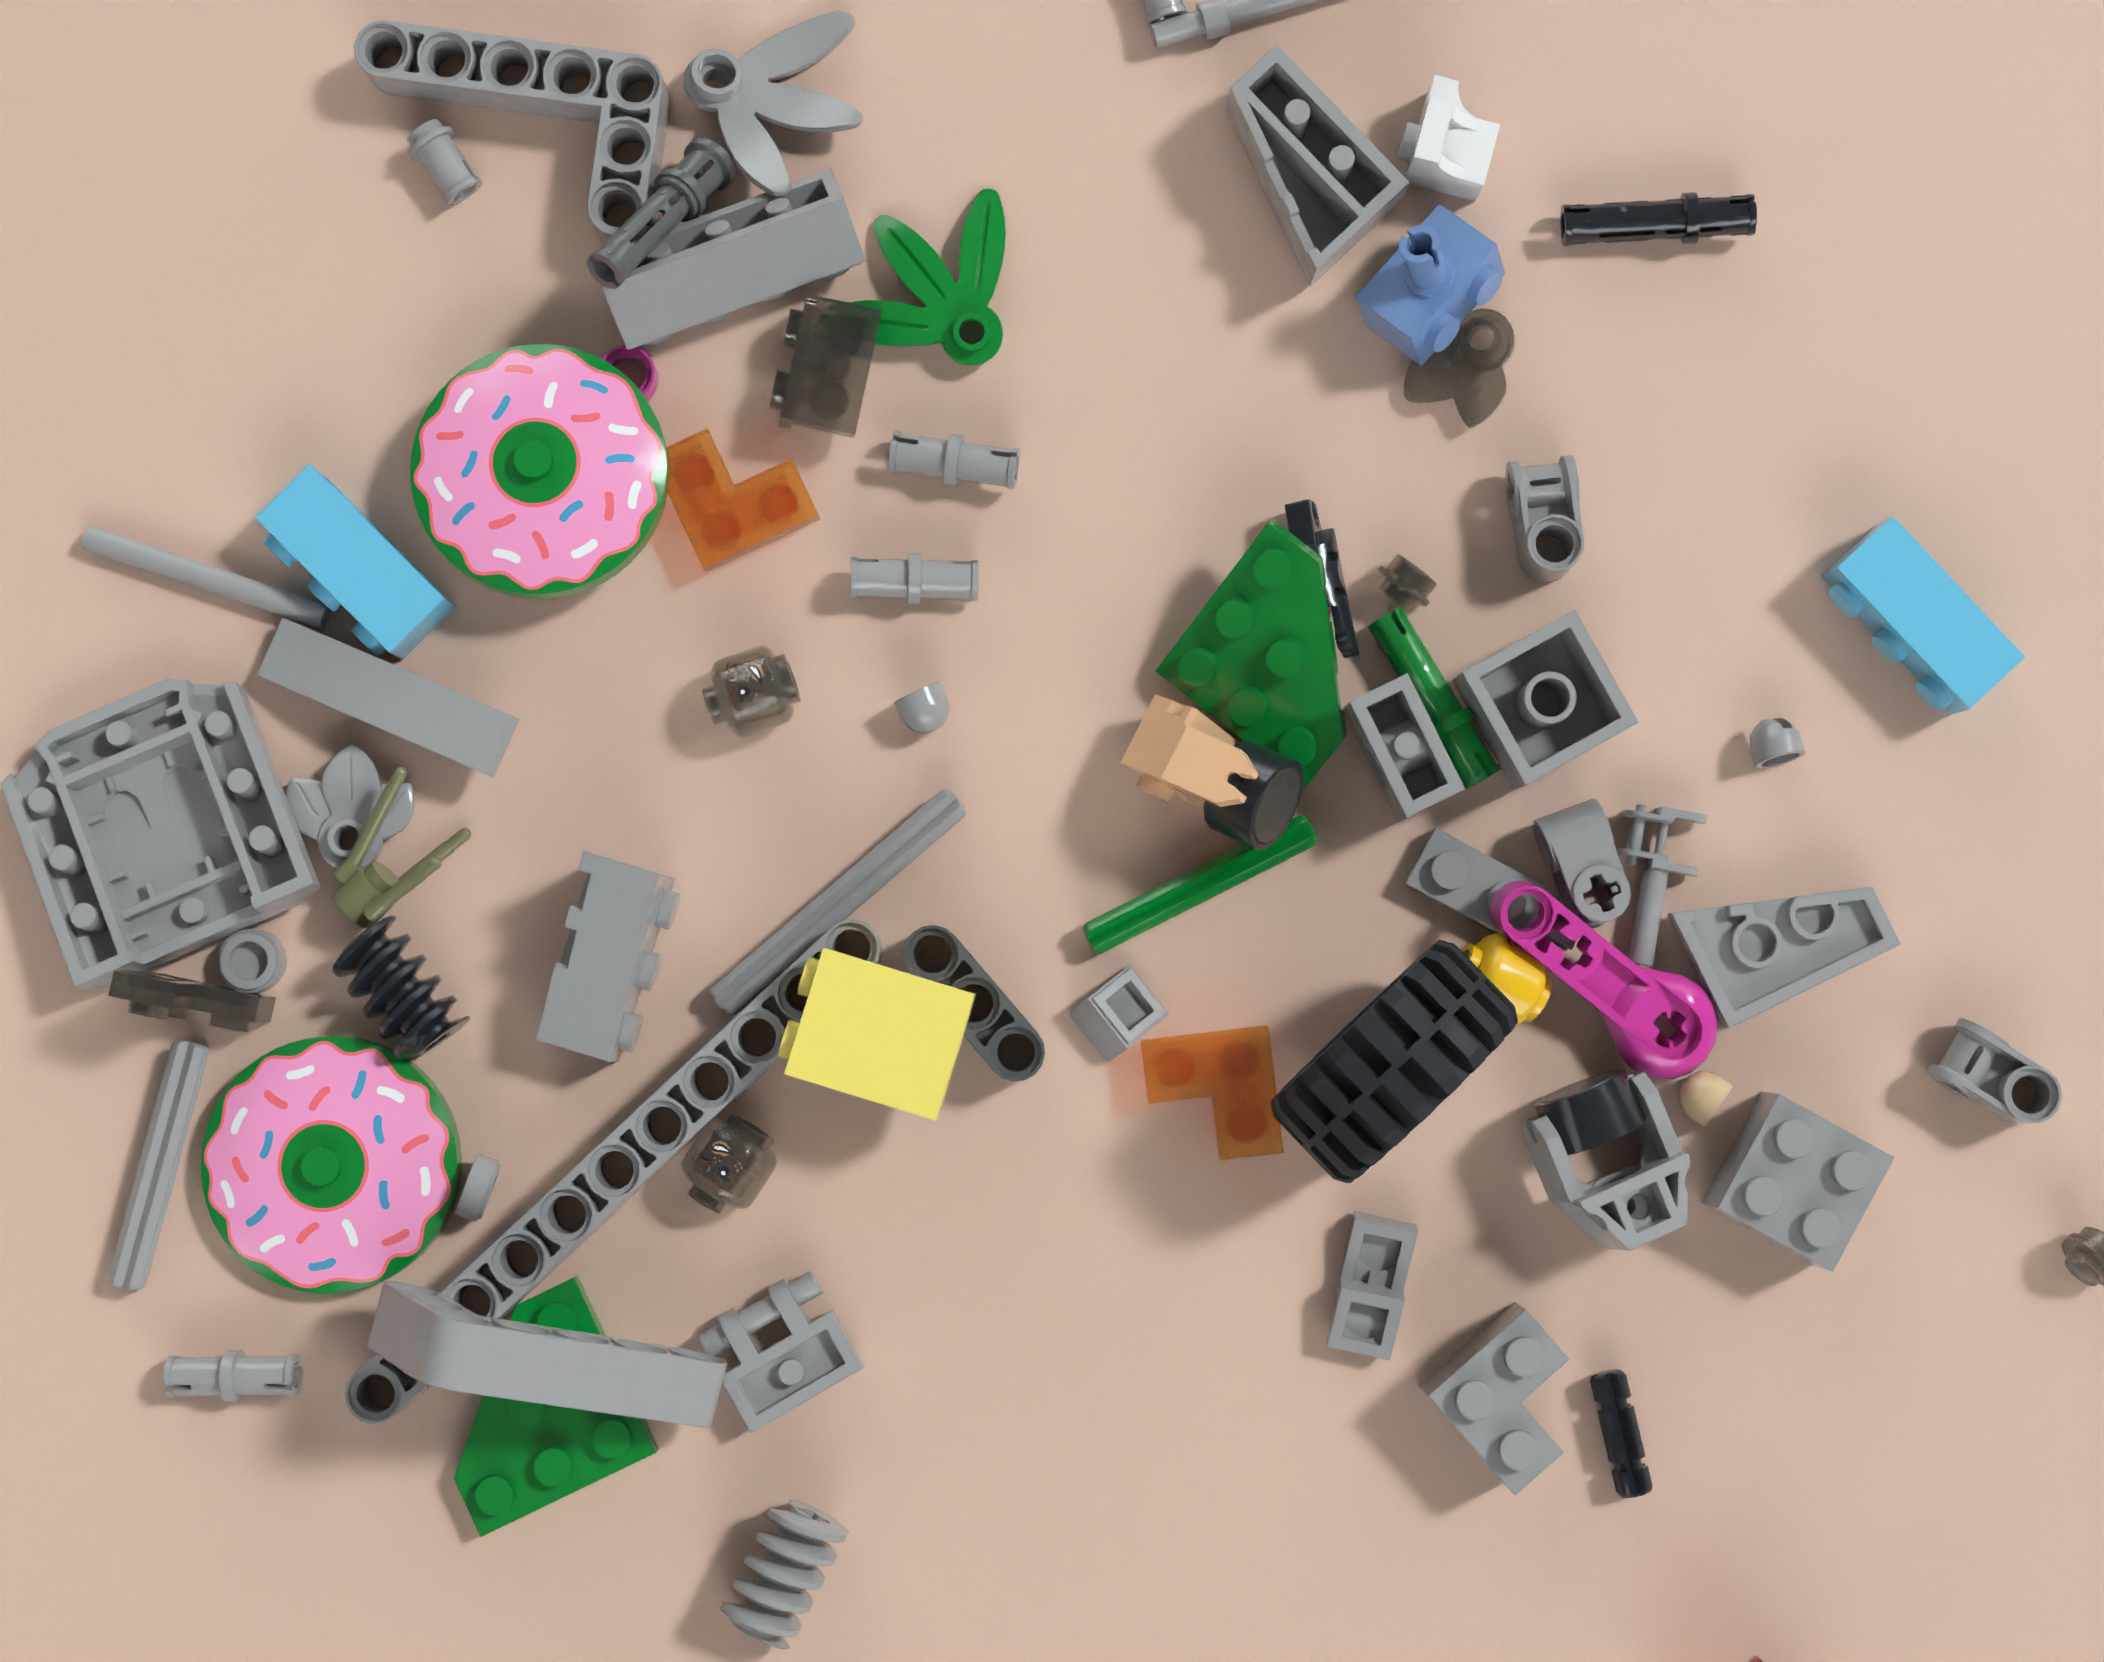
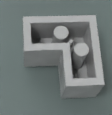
[1419,1302,1570,1495]

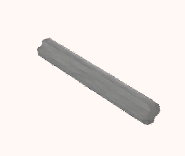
[108,1039,209,1290]

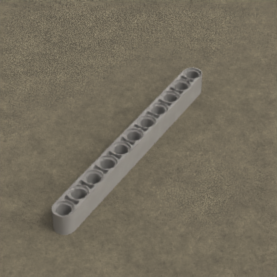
[345,920,884,1424]

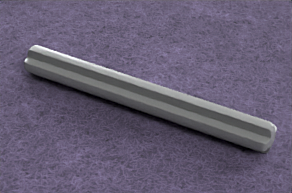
[710,789,966,1015]

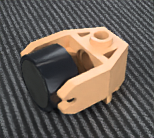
[1120,695,1304,850]

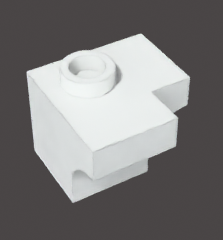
[1397,75,1500,202]

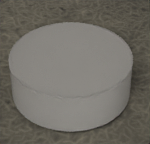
[217,929,287,993]
[455,1153,501,1222]

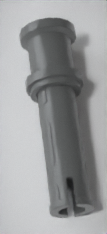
[587,138,736,289]

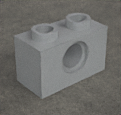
[1342,673,1465,822]

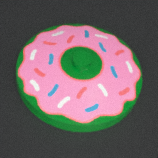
[410,344,670,599]
[201,1036,462,1294]

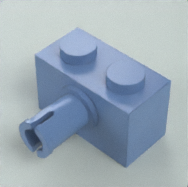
[1355,204,1505,366]

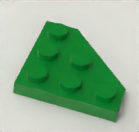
[1155,519,1347,788]
[453,1276,659,1537]

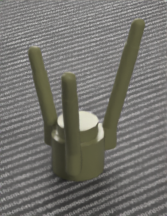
[333,767,471,929]

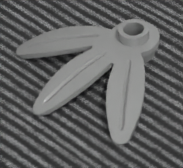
[684,11,863,197]

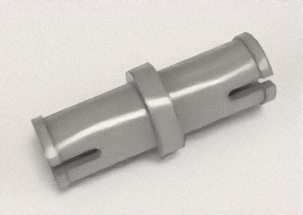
[888,431,1020,489]
[850,553,979,604]
[163,1350,303,1402]

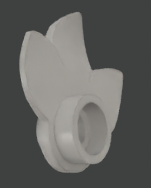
[286,745,414,869]

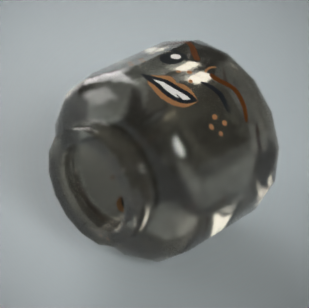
[702,645,802,738]
[681,1113,777,1214]

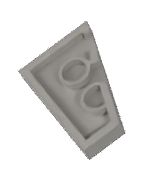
[1667,887,1901,1028]

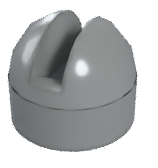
[893,681,949,734]
[1750,718,1806,769]

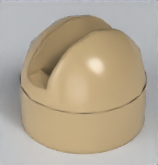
[1679,1071,1734,1127]

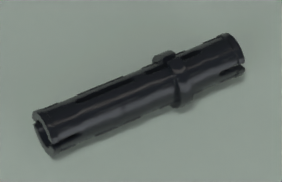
[1560,192,1757,246]

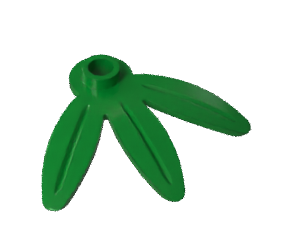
[820,188,1006,366]

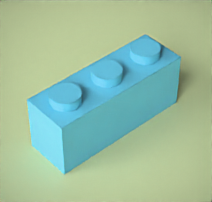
[254,463,457,659]
[1821,516,2025,715]

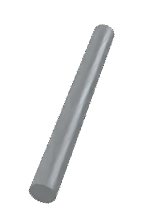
[81,525,331,629]

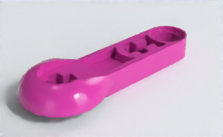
[1490,881,1718,1080]

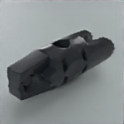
[1285,499,1359,658]

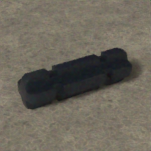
[1590,1369,1653,1498]

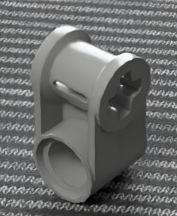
[1505,455,1584,583]
[1533,799,1631,927]
[1926,1018,2062,1123]

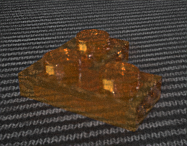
[667,428,820,572]
[1140,1025,1284,1160]

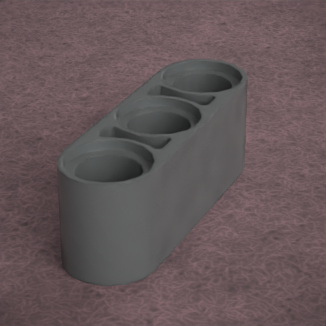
[903,925,1045,1082]

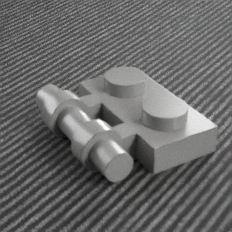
[699,1271,864,1433]

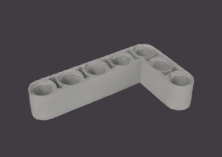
[354,20,670,242]
[367,1281,728,1427]

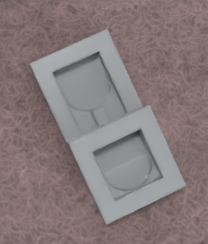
[1327,1211,1418,1361]

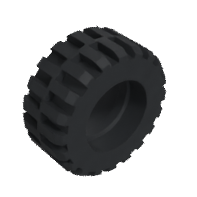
[1270,940,1518,1183]

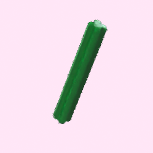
[1083,815,1318,954]

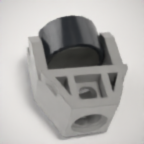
[1522,1069,1690,1251]

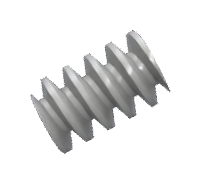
[720,1500,849,1650]

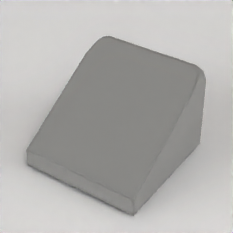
[1070,965,1169,1061]

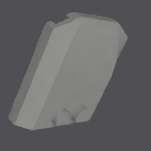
[0,679,321,990]

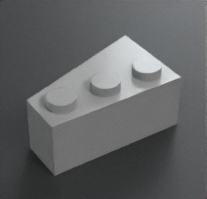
[1226,44,1409,287]
[536,851,680,1062]

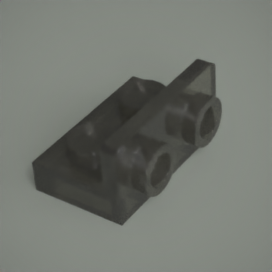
[769,293,882,438]

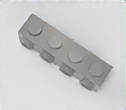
[600,168,866,350]

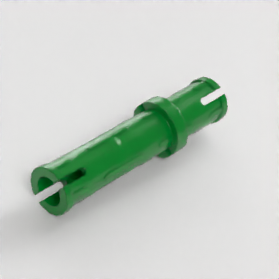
[1367,606,1501,790]

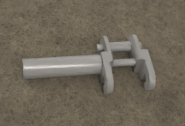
[1617,804,1707,967]

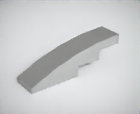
[257,617,519,778]

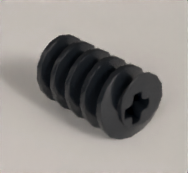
[332,915,470,1060]

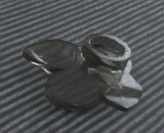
[1404,309,1515,428]

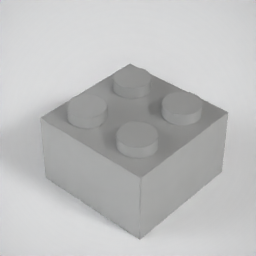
[1452,610,1639,790]
[1702,1092,1895,1272]

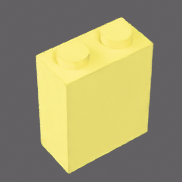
[778,948,976,1121]

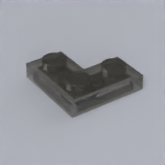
[108,970,276,1032]

